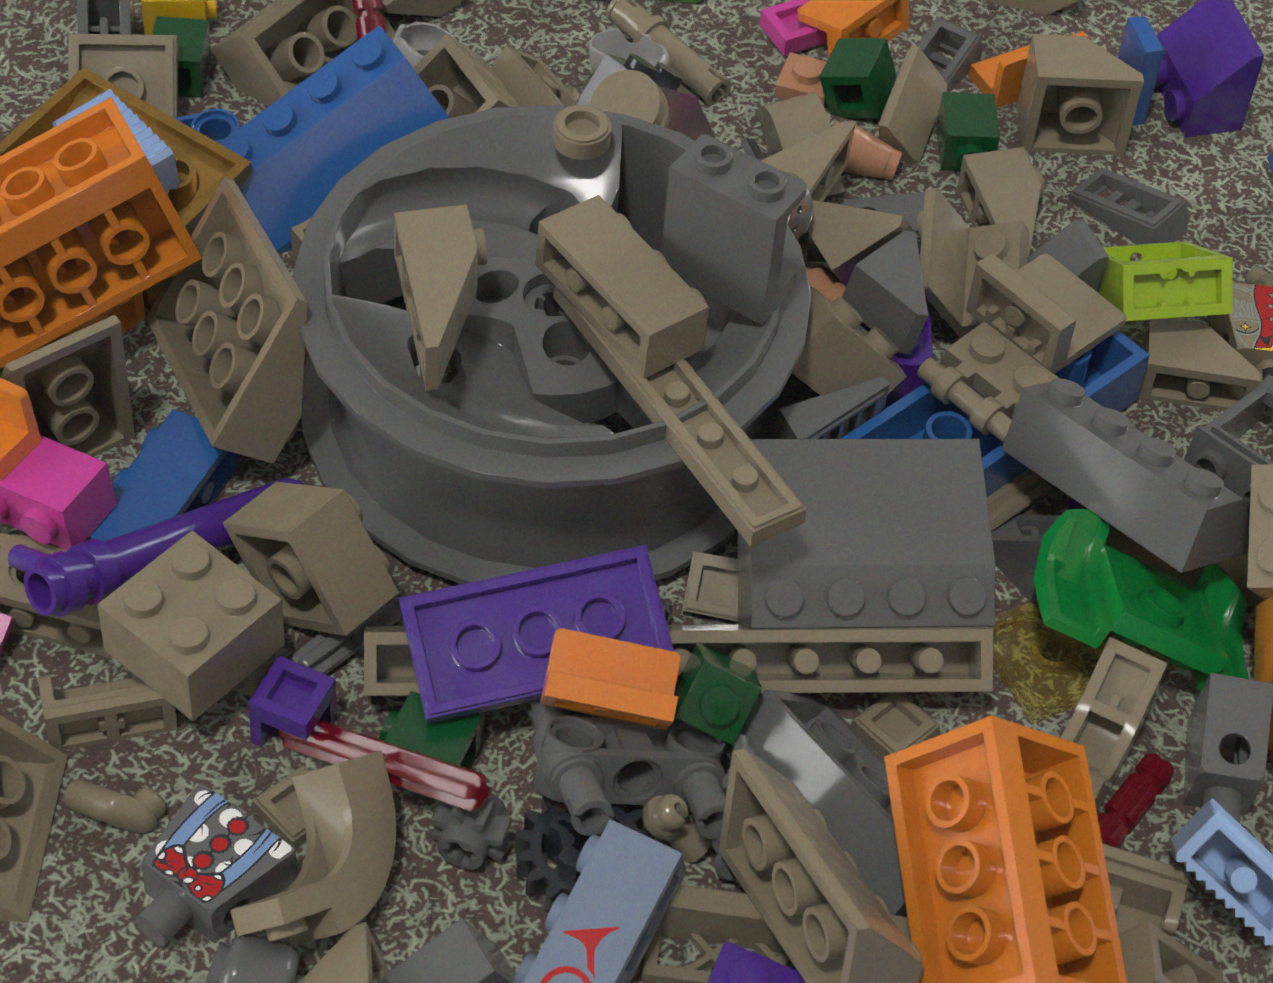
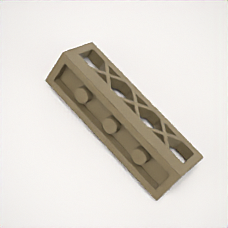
[641,884,911,983]

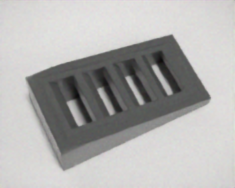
[897,17,982,92]
[1069,167,1188,245]
[774,376,890,439]

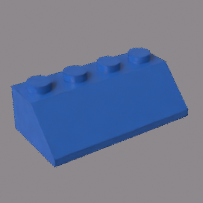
[219,25,449,254]

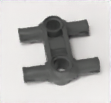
[525,699,726,839]

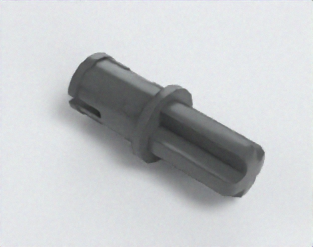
[291,596,402,674]

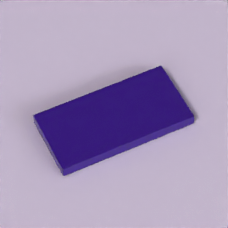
[399,545,674,725]

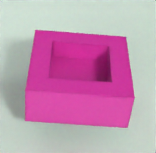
[759,0,827,56]

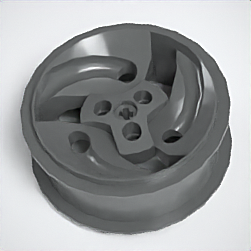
[293,105,811,584]

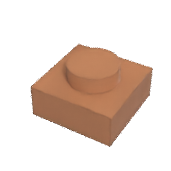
[774,52,826,106]

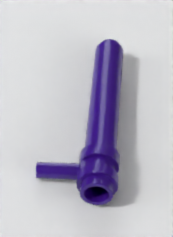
[8,477,305,617]

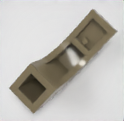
[1060,637,1169,814]
[230,751,396,946]

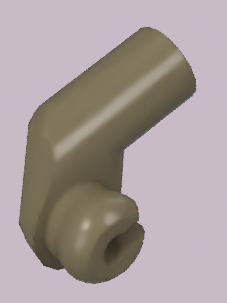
[64,778,166,834]
[642,794,711,863]

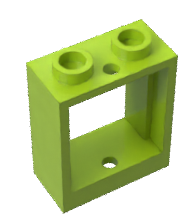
[1097,241,1233,321]

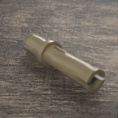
[606,0,732,107]

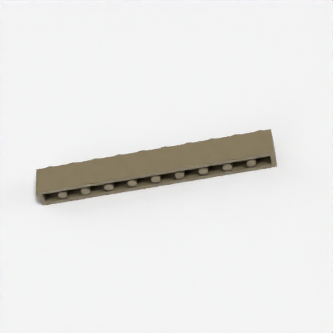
[364,624,993,696]

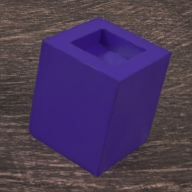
[248,656,337,747]

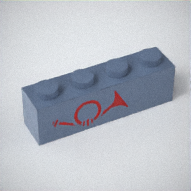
[513,819,686,983]

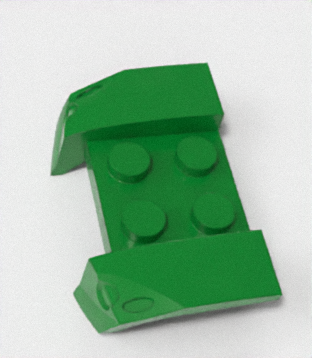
[1033,509,1249,694]

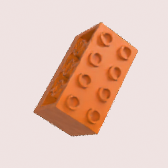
[0,97,202,369]
[884,715,1127,983]

